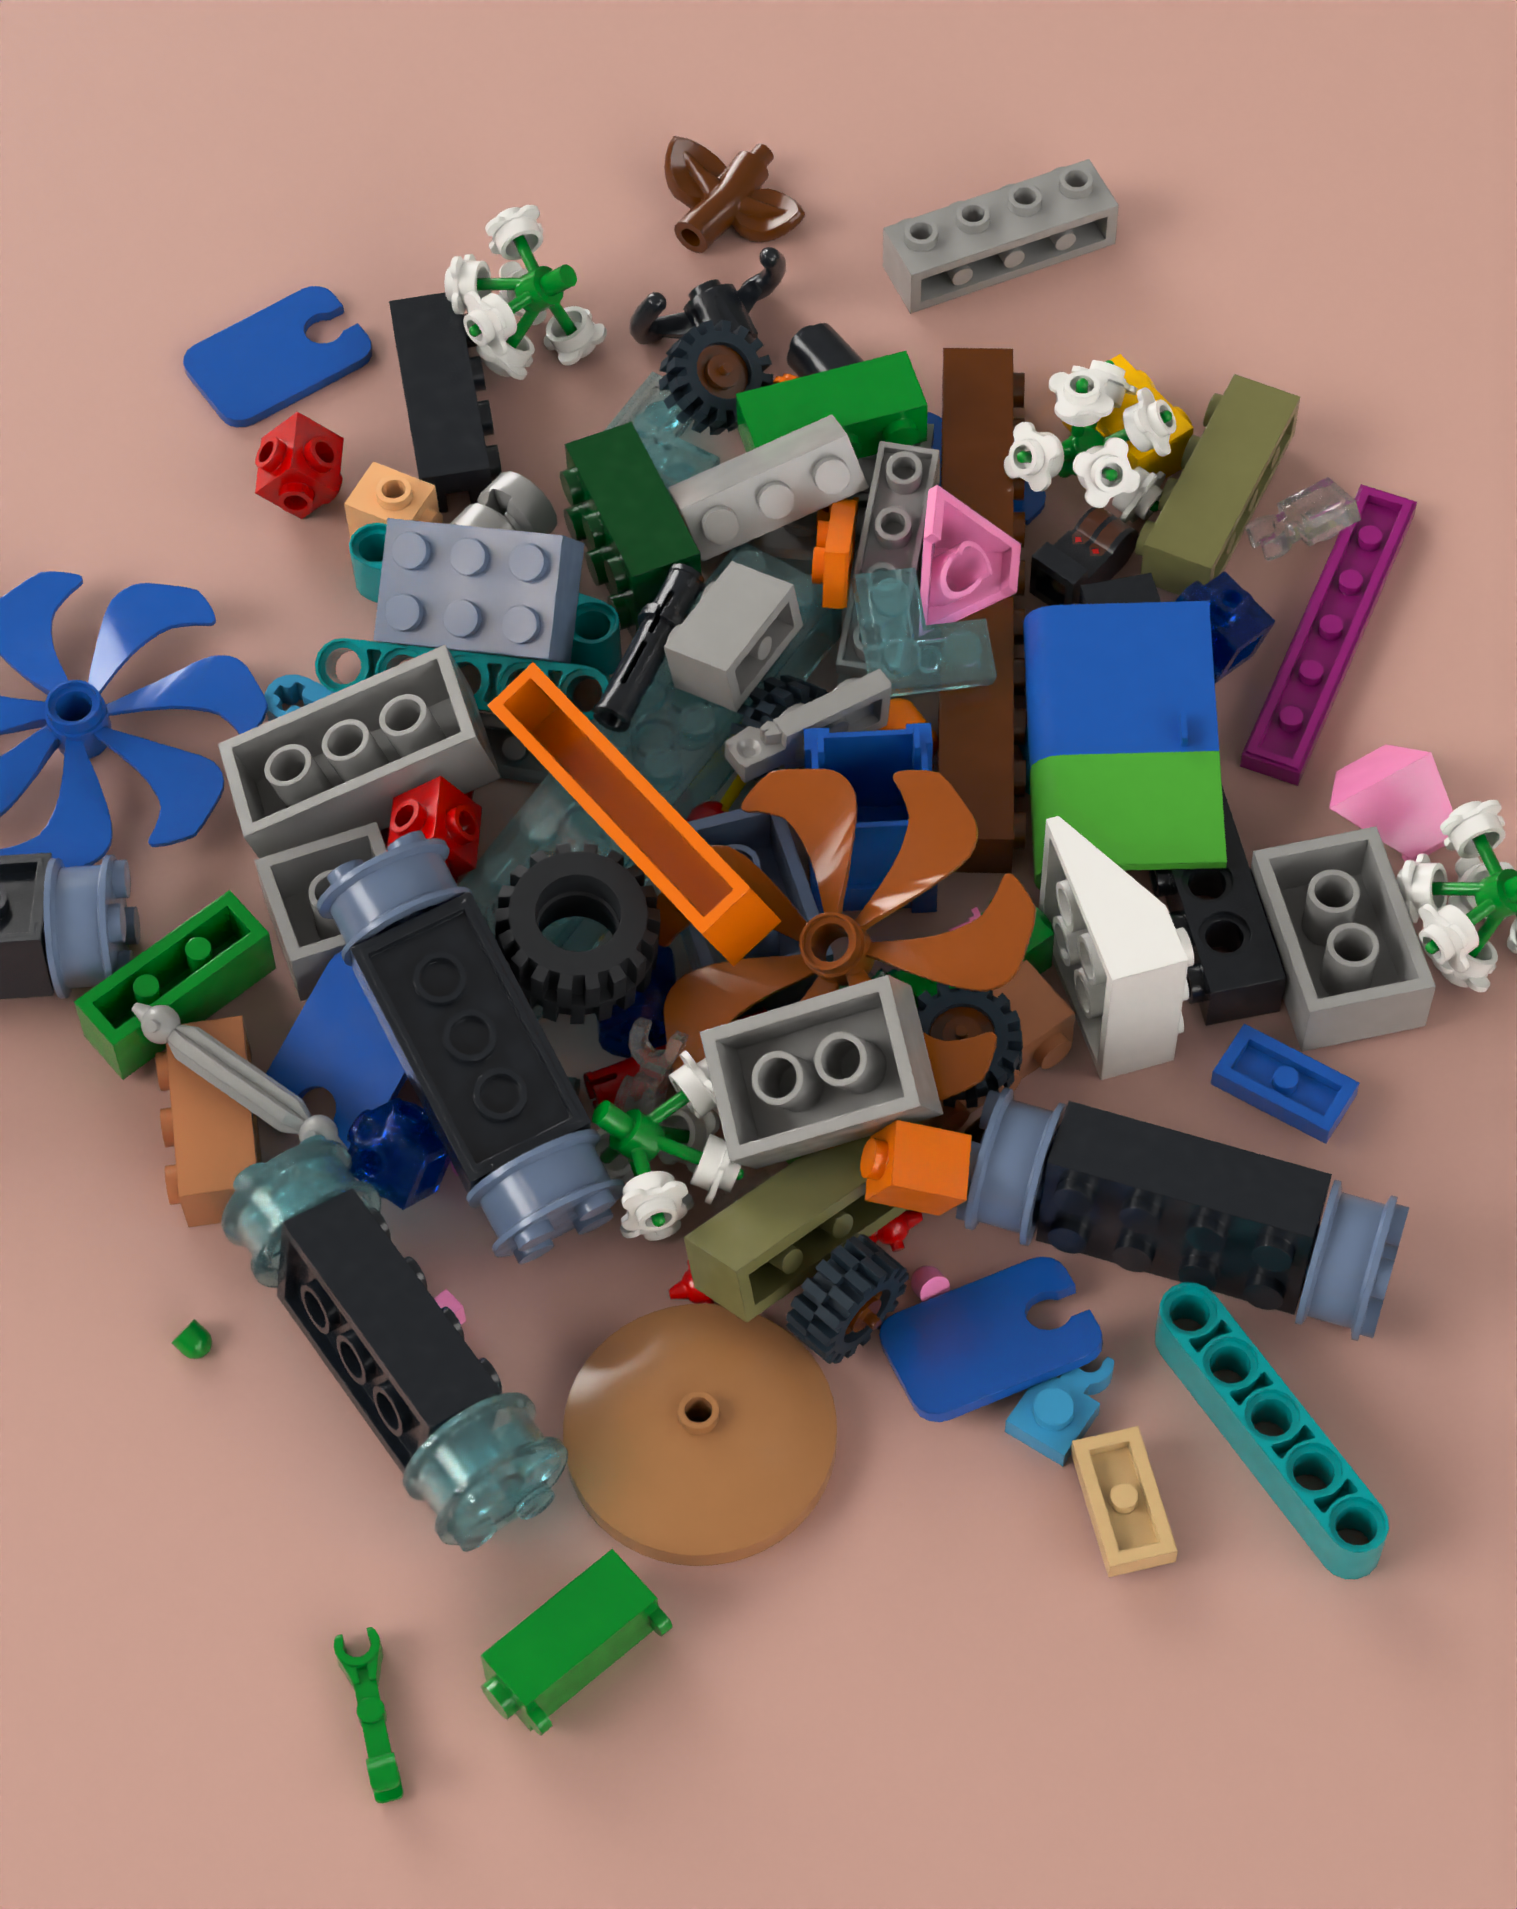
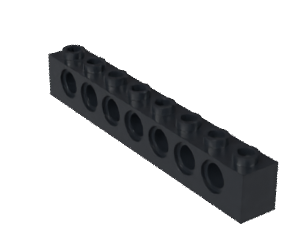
[1079,573,1286,1026]

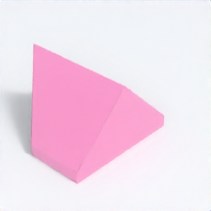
[917,485,1021,640]
[1329,744,1453,861]

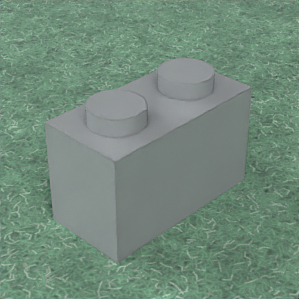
[664,561,803,712]

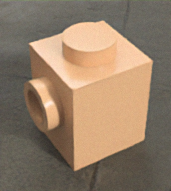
[344,462,443,539]

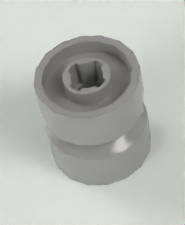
[450,471,557,534]

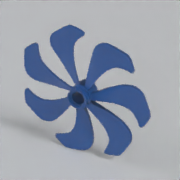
[0,571,268,867]

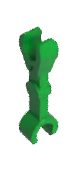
[334,1627,404,1803]

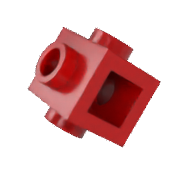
[255,411,344,519]
[387,776,482,878]

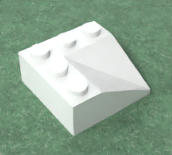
[1039,816,1194,1080]

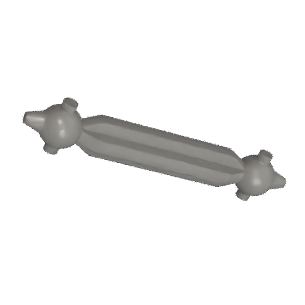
[132,1002,348,1157]

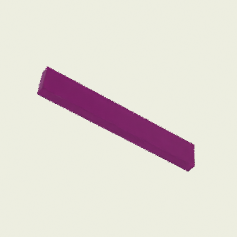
[1240,484,1417,786]

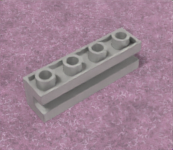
[836,441,940,699]

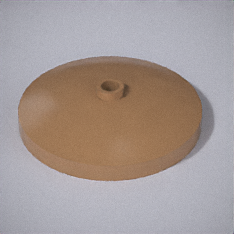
[563,1303,837,1566]

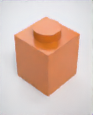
[860,1120,972,1216]

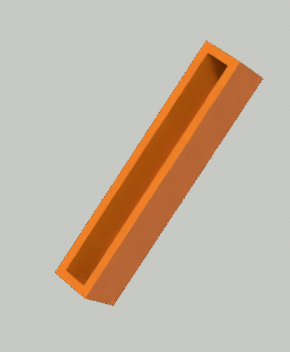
[487,662,781,967]

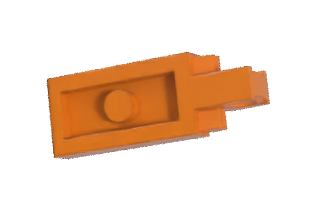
[812,497,859,609]

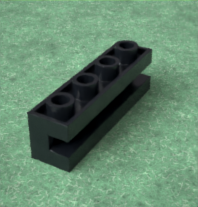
[389,293,502,513]

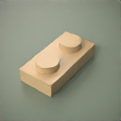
[1071,1426,1178,1577]

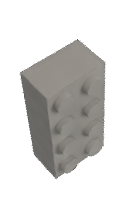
[218,645,501,858]

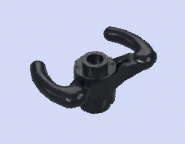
[629,247,786,344]

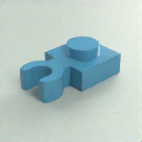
[1005,1357,1114,1466]

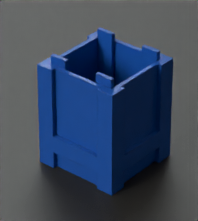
[803,723,938,914]

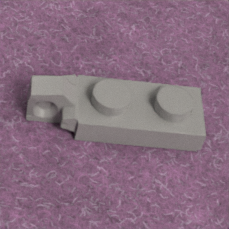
[725,669,892,783]

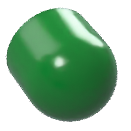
[171,1319,212,1359]

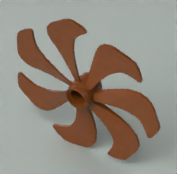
[656,769,1037,1149]

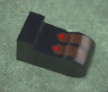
[1029,507,1139,606]

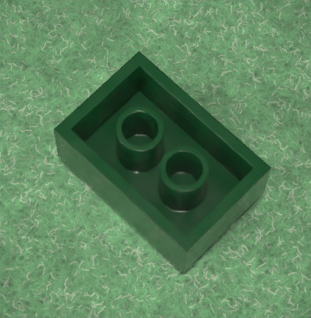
[560,421,703,639]

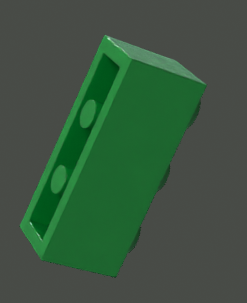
[736,351,928,459]
[74,890,276,1080]

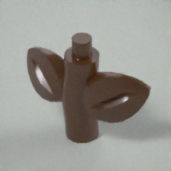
[664,136,805,253]

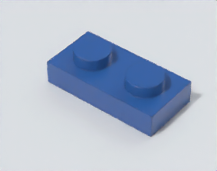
[1211,1023,1360,1144]

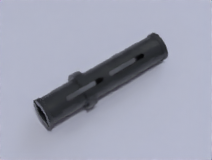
[592,563,706,733]

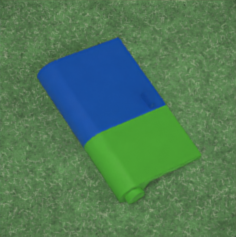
[1023,601,1227,890]

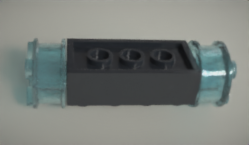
[221,1135,568,1552]

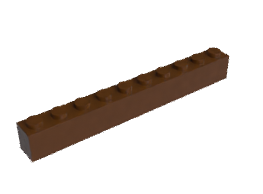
[938,348,1026,873]

